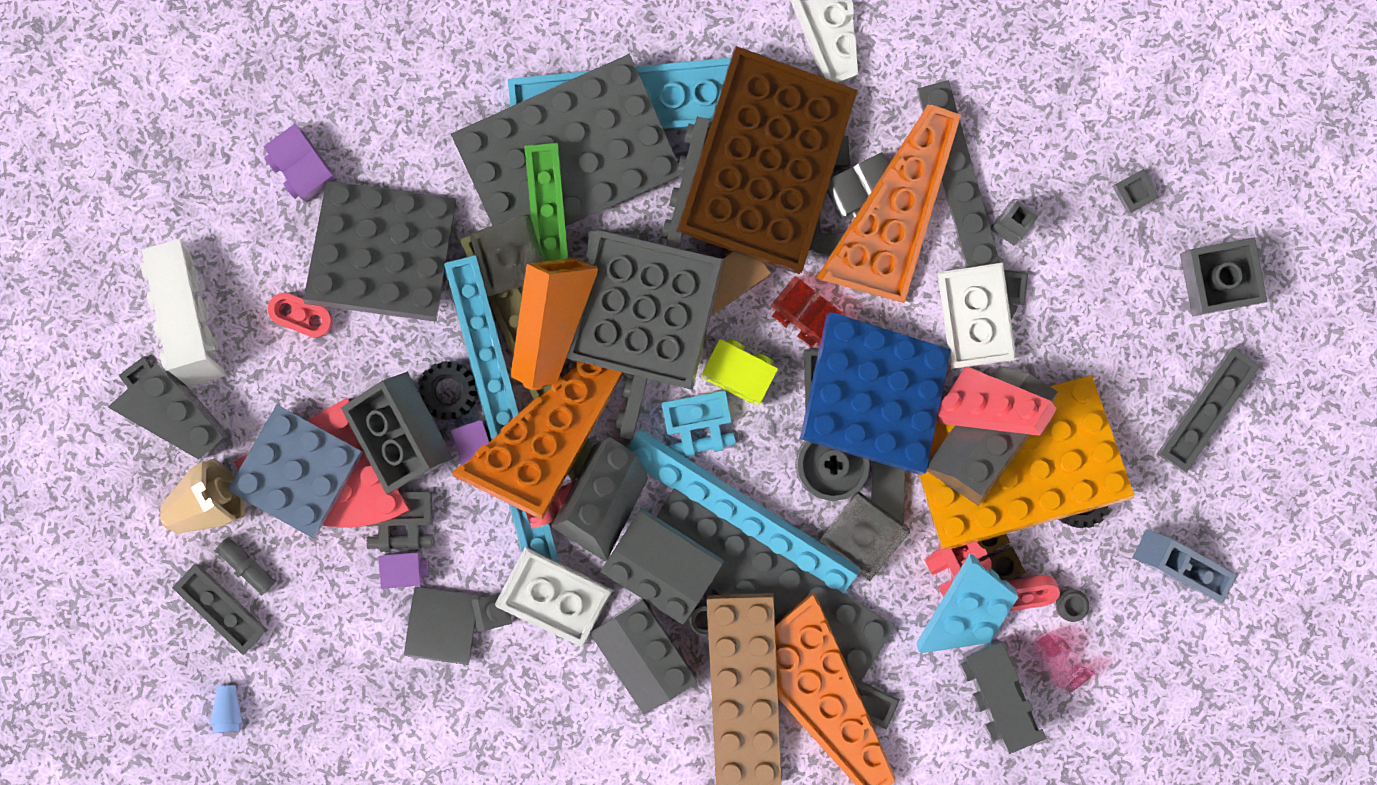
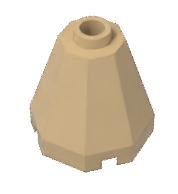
[160,458,245,534]

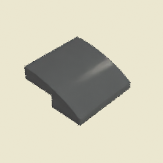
[404,586,480,665]

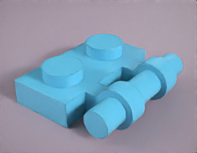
[661,390,736,458]

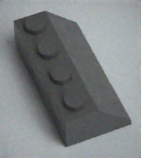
[927,366,1058,506]

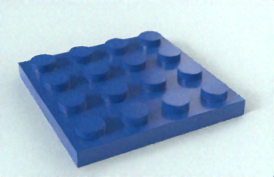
[800,312,951,475]

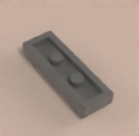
[172,563,268,655]

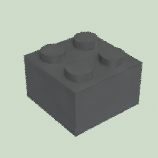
[1180,237,1268,317]

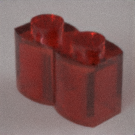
[770,276,845,348]

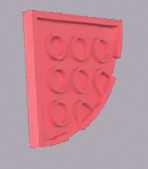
[234,398,411,528]

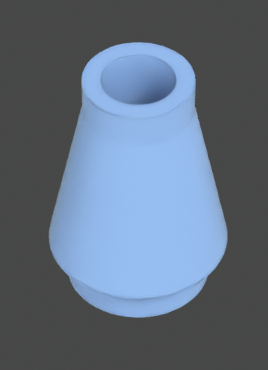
[209,685,243,733]

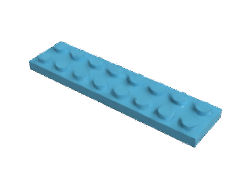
[508,54,766,131]

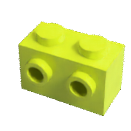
[701,338,778,407]

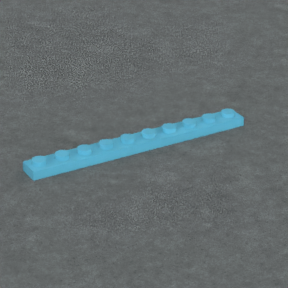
[444,255,559,562]

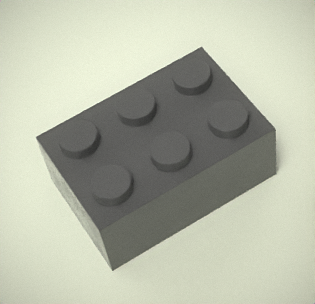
[341,371,454,494]

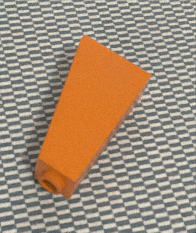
[510,258,598,390]

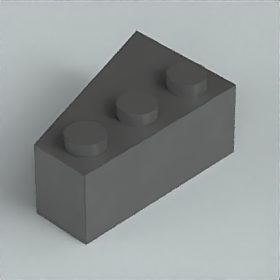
[108,363,231,460]
[960,639,1047,754]

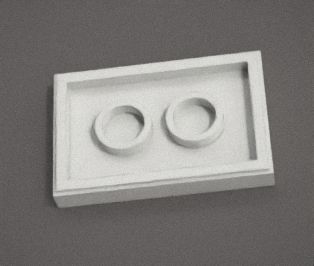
[937,262,1016,369]
[495,546,613,648]

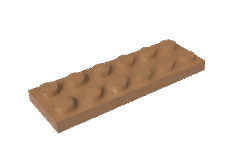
[707,593,782,785]

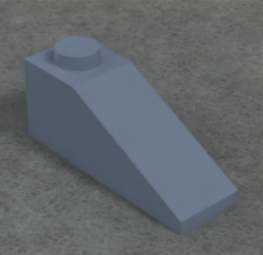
[1132,529,1236,604]

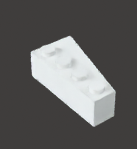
[140,239,226,387]

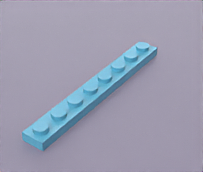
[628,429,860,594]

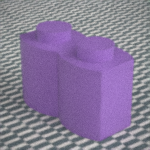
[263,124,337,202]

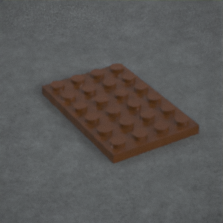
[676,46,858,274]

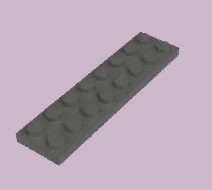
[656,489,895,681]

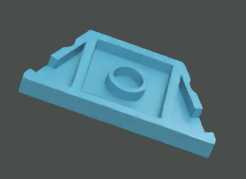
[917,554,1018,653]

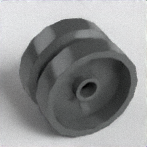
[795,441,870,501]

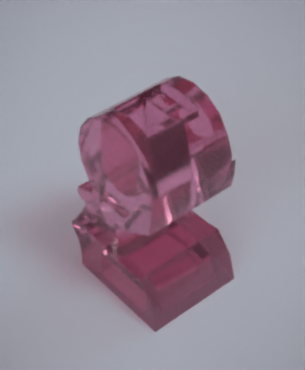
[1033,632,1096,694]

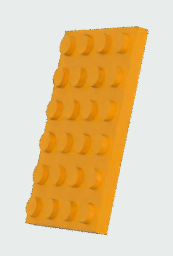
[918,375,1135,551]

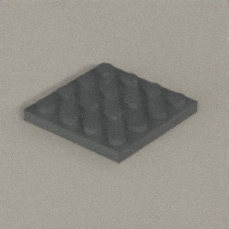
[303,181,456,322]
[566,230,724,390]

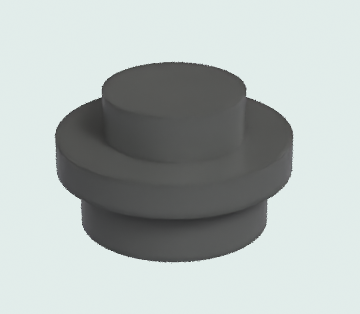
[1056,589,1089,622]

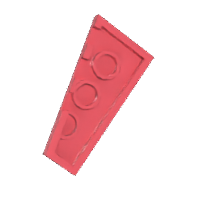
[937,367,1057,436]

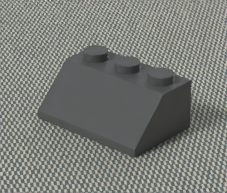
[551,437,648,561]
[600,507,724,625]
[590,598,697,714]

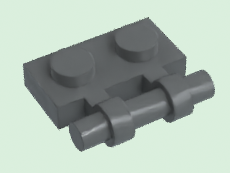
[366,492,434,552]

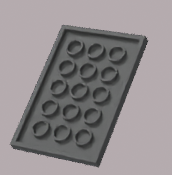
[451,53,680,253]

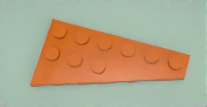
[816,105,961,303]
[452,361,624,520]
[775,591,895,785]

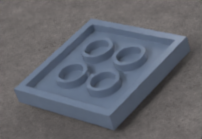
[227,404,364,538]

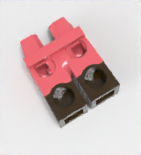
[924,534,1026,597]

